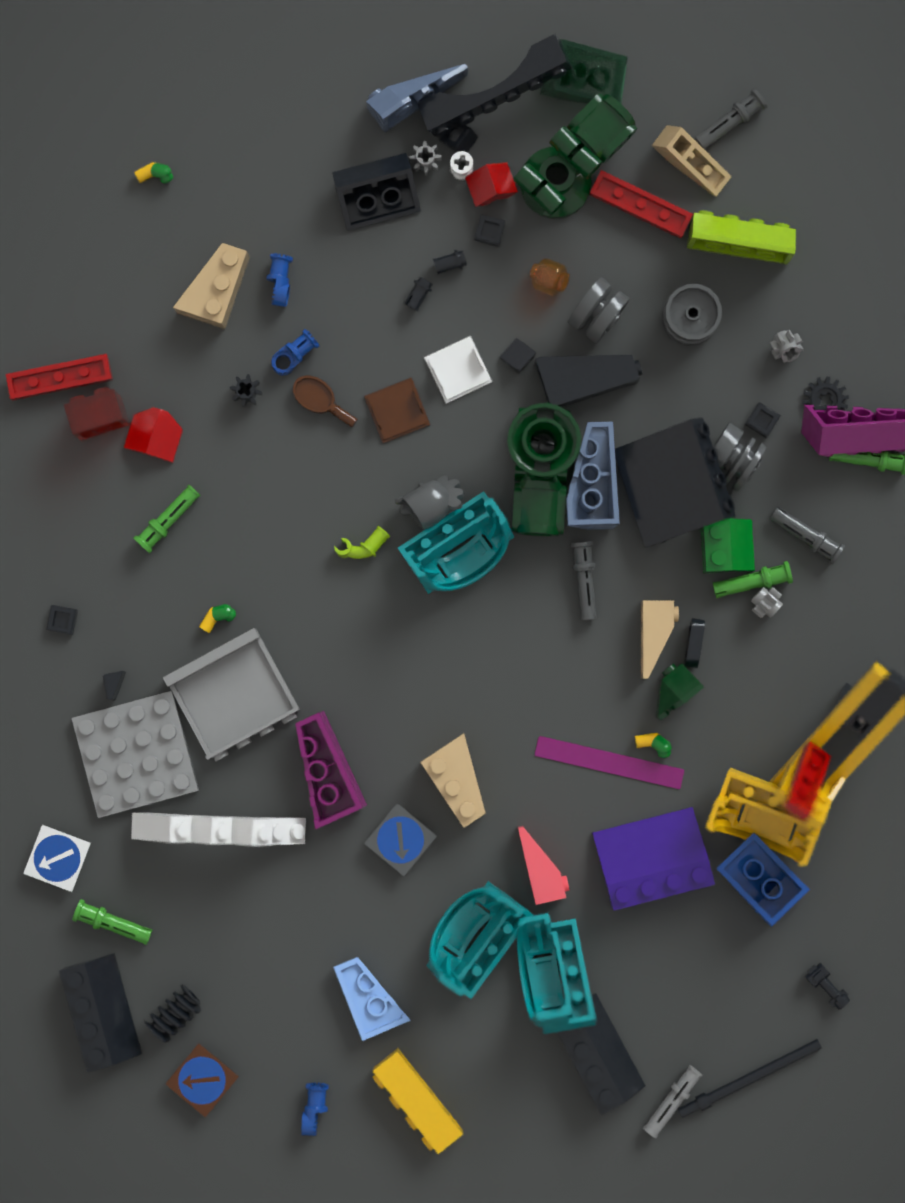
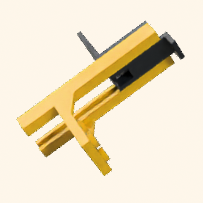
[769,660,905,831]

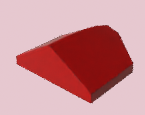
[124,407,183,463]

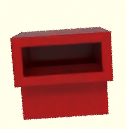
[465,162,518,207]

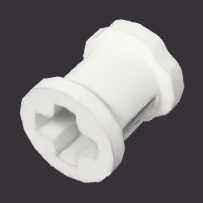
[450,151,473,180]

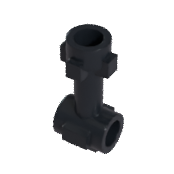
[805,963,850,1010]

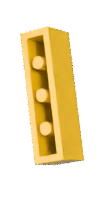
[372,1048,463,1154]

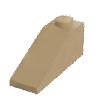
[652,125,732,196]
[641,600,679,679]

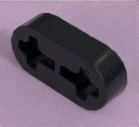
[684,618,705,668]

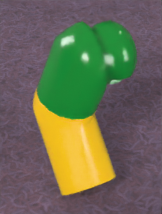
[134,162,173,184]
[199,604,236,633]
[635,733,672,758]

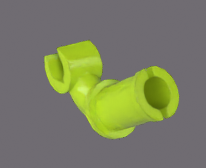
[334,526,390,559]

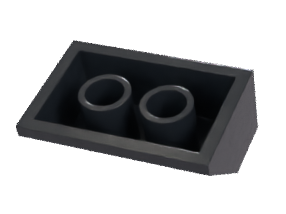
[332,153,421,231]

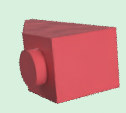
[518,826,570,905]

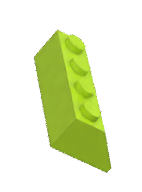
[687,210,796,264]

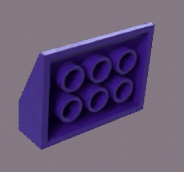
[592,807,715,910]

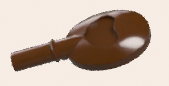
[293,375,358,427]

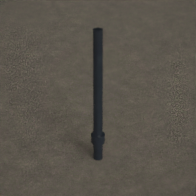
[678,1039,822,1118]

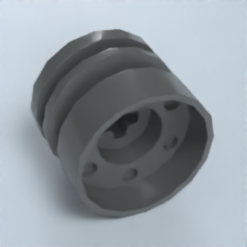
[713,422,767,491]

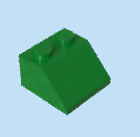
[700,518,755,574]

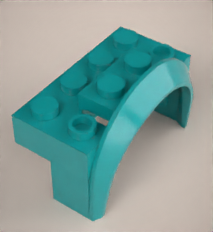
[398,491,514,594]
[426,881,533,999]
[517,913,596,1034]

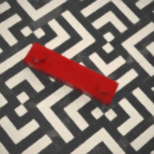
[589,170,693,239]
[5,354,113,401]
[783,741,831,823]

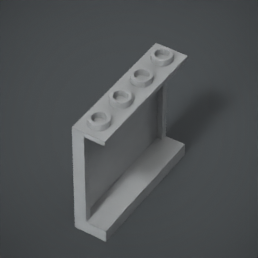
[163,628,300,762]

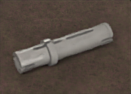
[643,1065,703,1138]

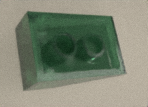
[540,39,628,104]

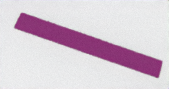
[535,736,684,789]

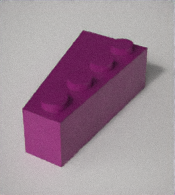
[801,405,905,457]
[295,711,367,829]

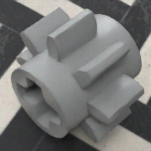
[410,141,442,175]
[770,330,803,363]
[751,587,783,618]

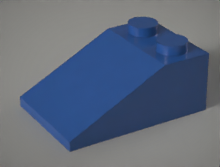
[716,833,810,927]

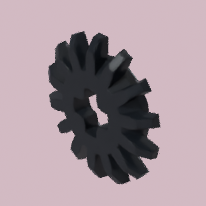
[802,377,849,410]

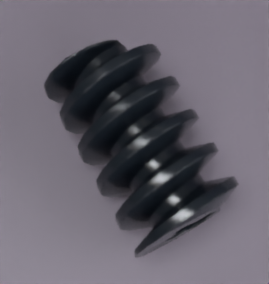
[144,984,201,1043]

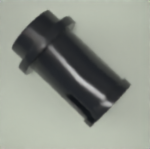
[433,249,467,275]
[404,277,433,312]

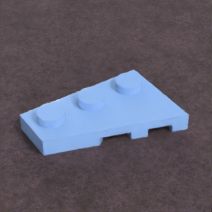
[333,957,411,1041]

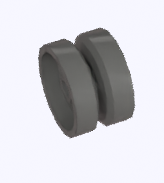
[567,277,630,344]
[662,284,722,345]

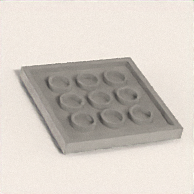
[72,691,199,818]

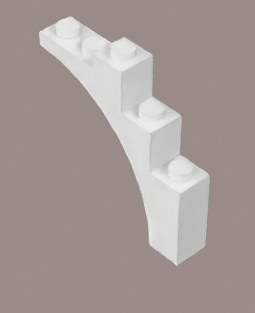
[131,813,306,846]

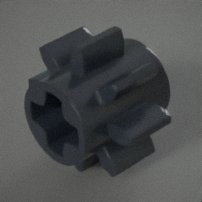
[230,374,263,407]

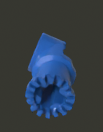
[266,253,293,307]
[271,328,320,376]
[301,1083,329,1136]

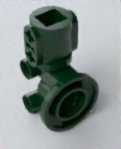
[513,93,638,219]
[507,403,581,537]

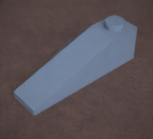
[366,64,468,132]
[566,422,620,530]

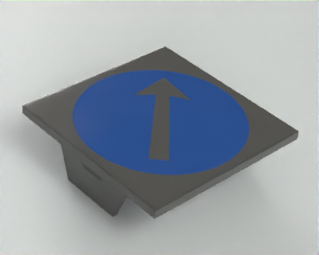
[364,803,437,876]

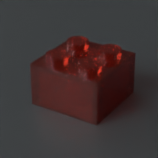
[64,387,130,441]

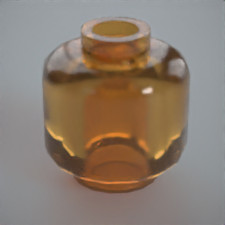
[530,258,570,296]

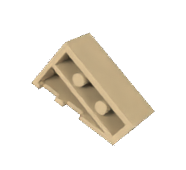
[173,243,250,329]
[421,733,485,828]

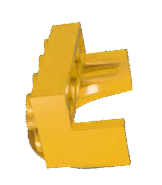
[706,768,822,866]

